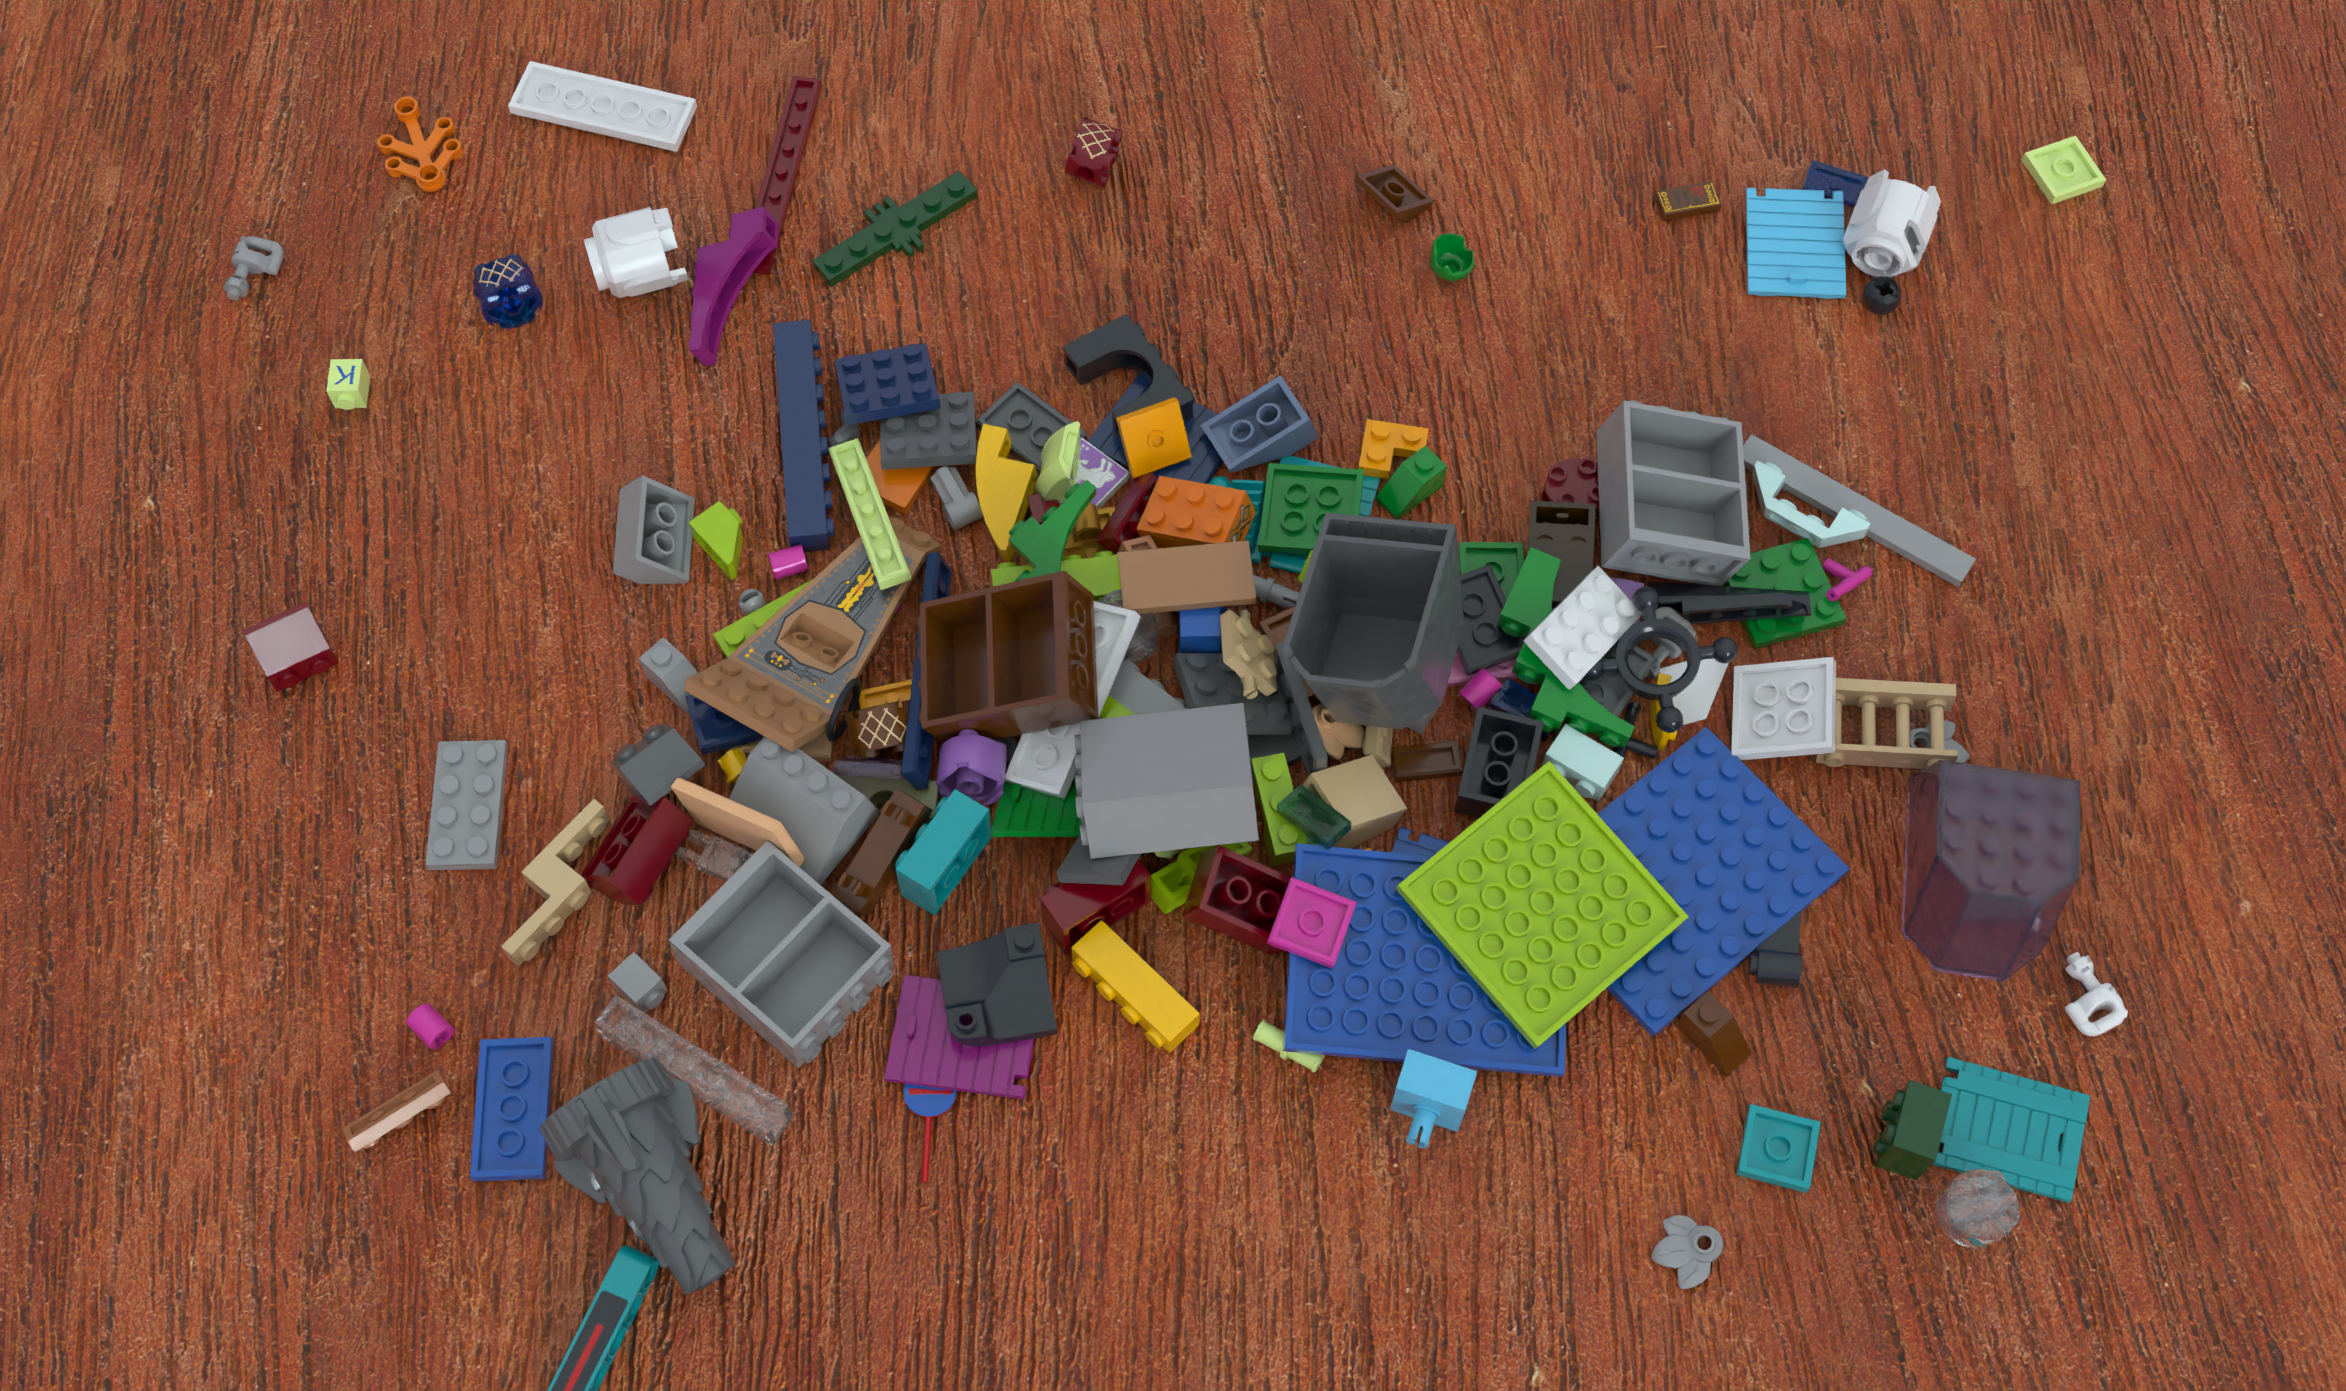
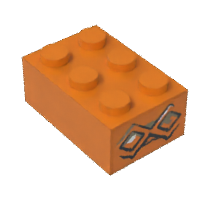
[1136,476,1256,549]

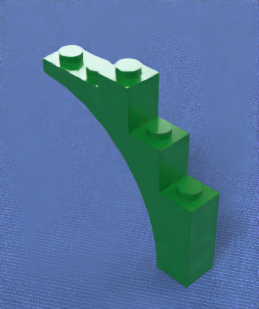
[1008,480,1096,581]
[1497,547,1635,748]

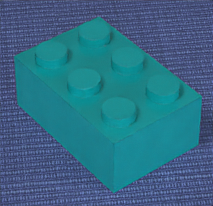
[895,789,992,916]

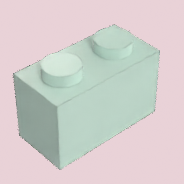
[1541,724,1624,802]

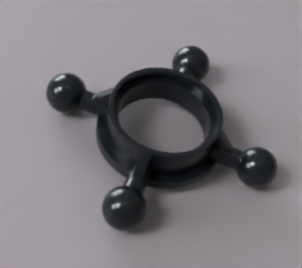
[1583,587,1738,733]

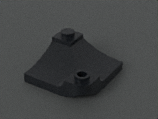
[936,923,1057,1047]

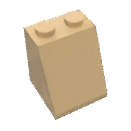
[1295,755,1407,849]

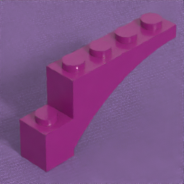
[688,206,779,366]

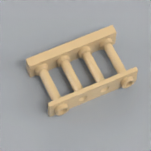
[1816,678,1958,773]

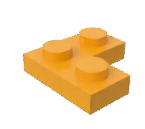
[1358,419,1429,479]

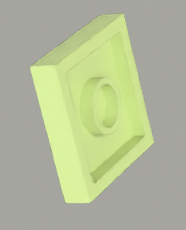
[2021,136,2106,205]

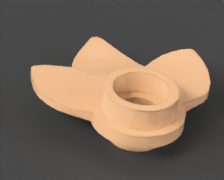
[1312,704,1366,760]

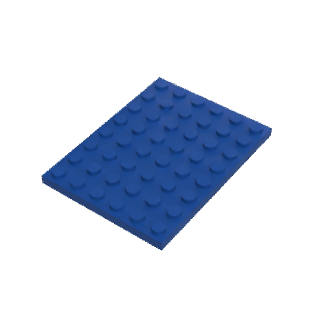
[1598,727,1850,1037]
[1283,843,1566,1077]

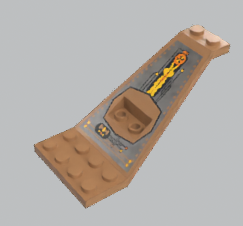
[684,517,942,752]

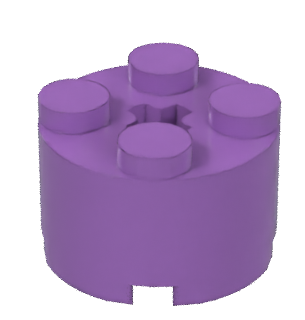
[936,729,1007,806]

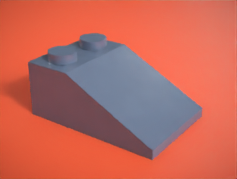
[1201,375,1319,473]

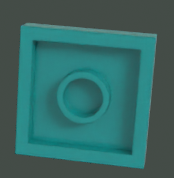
[1736,1104,1821,1193]

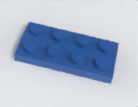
[470,1037,554,1182]

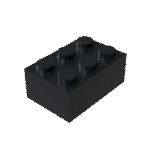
[1454,707,1544,818]

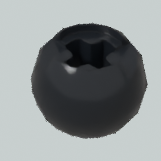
[1863,276,1902,315]

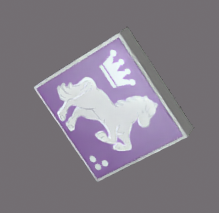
[1075,438,1130,509]

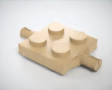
[1220,609,1277,699]

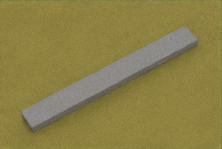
[1743,434,1976,587]

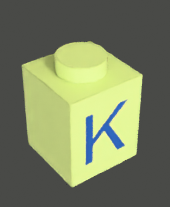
[326,359,370,410]

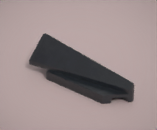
[1647,582,1811,625]

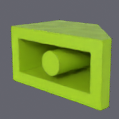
[688,501,743,580]

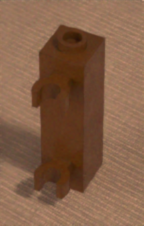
[832,789,933,916]

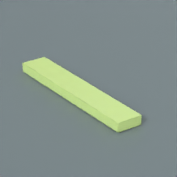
[828,438,912,590]

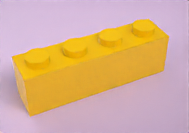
[1071,920,1200,1053]

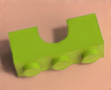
[1250,753,1307,866]

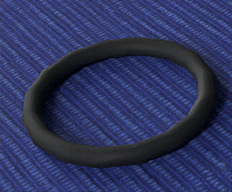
[827,678,862,742]

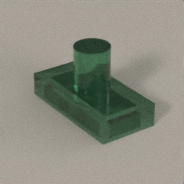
[1277,784,1351,850]

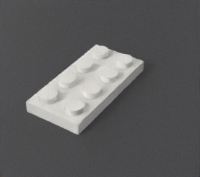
[1523,566,1642,690]

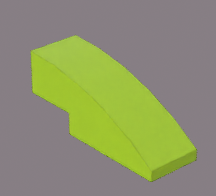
[1151,842,1252,915]

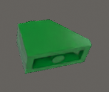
[1376,445,1447,520]

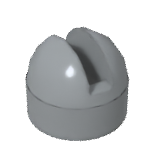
[739,588,766,616]

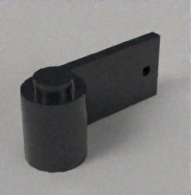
[1748,911,1802,988]

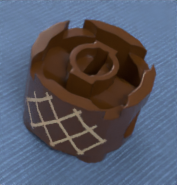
[844,699,910,759]

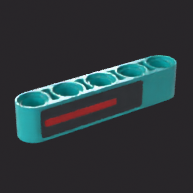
[547,1245,659,1391]

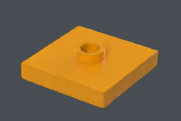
[1116,397,1192,478]

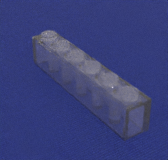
[594,995,794,1147]

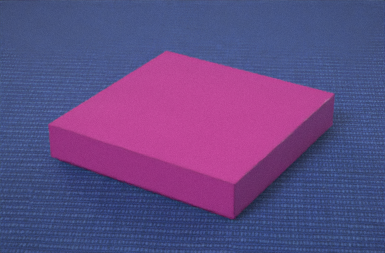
[1267,877,1357,968]

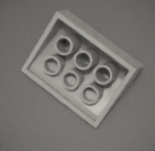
[729,736,880,885]

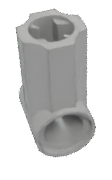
[930,466,984,530]

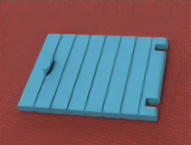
[1745,187,1846,299]

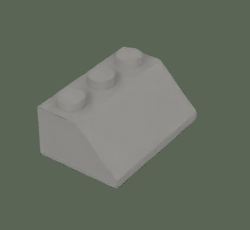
[613,475,695,584]

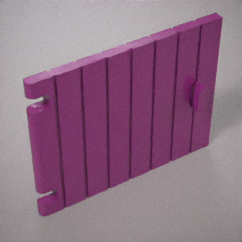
[884,975,1035,1099]

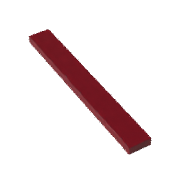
[752,76,822,275]

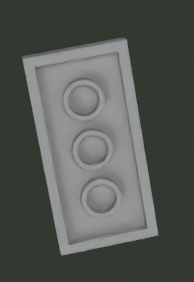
[426,740,508,870]

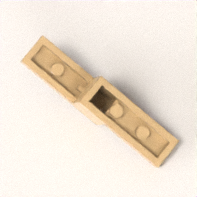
[501,799,610,967]

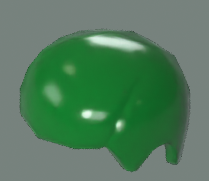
[1429,233,1475,282]

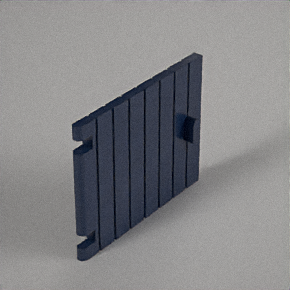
[1087,372,1223,484]

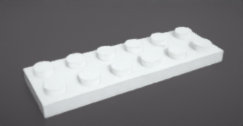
[508,61,697,152]
[1005,601,1141,799]

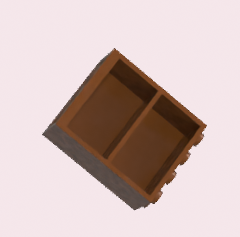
[917,571,1099,742]

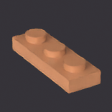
[342,1070,451,1153]

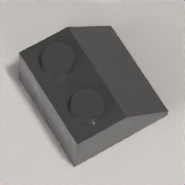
[610,723,705,806]

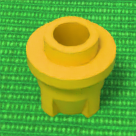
[717,747,747,786]

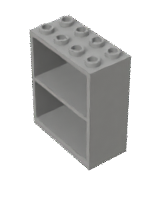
[1596,400,1751,586]
[1075,703,1259,859]
[669,840,894,1068]

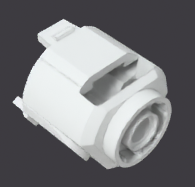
[1843,169,1941,277]
[583,207,688,298]

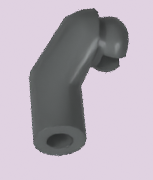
[828,411,859,447]

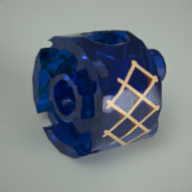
[472,254,543,329]

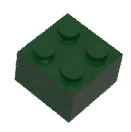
[1873,1080,1952,1181]

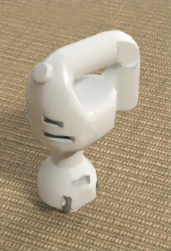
[2065,952,2128,1037]

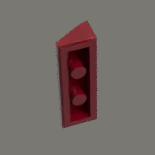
[1096,473,1158,555]

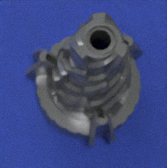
[539,1057,736,1296]

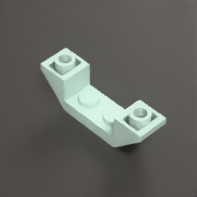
[1752,460,1871,548]

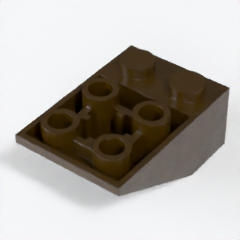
[1527,501,1596,604]

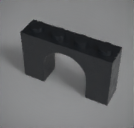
[1063,314,1195,441]

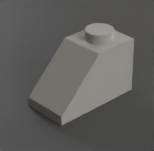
[639,637,698,716]

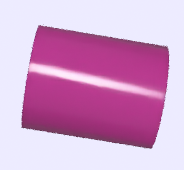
[768,544,808,579]
[1458,668,1502,711]
[406,1003,454,1050]

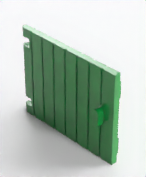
[991,764,1082,837]

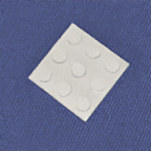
[1731,657,1836,760]

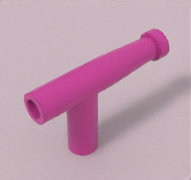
[1822,558,1872,602]

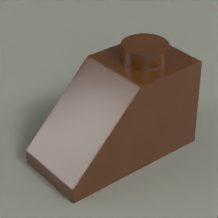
[1676,991,1752,1077]

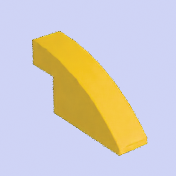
[976,424,1038,562]

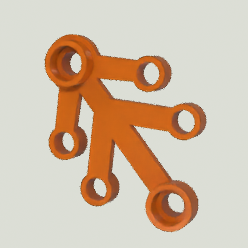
[377,96,463,192]

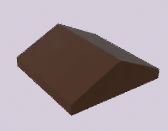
[1355,164,1434,223]

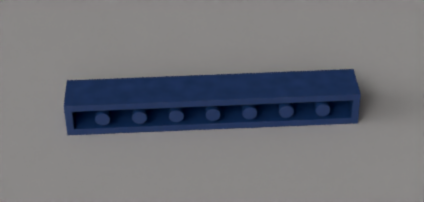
[773,320,835,552]

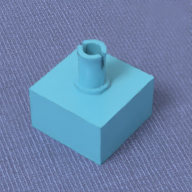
[1390,1049,1477,1148]

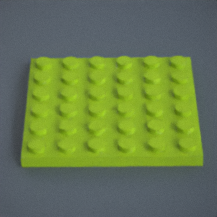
[1395,761,1689,1049]

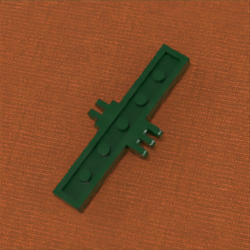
[812,170,978,287]

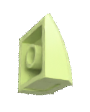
[1034,421,1080,506]

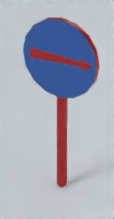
[903,1084,957,1183]

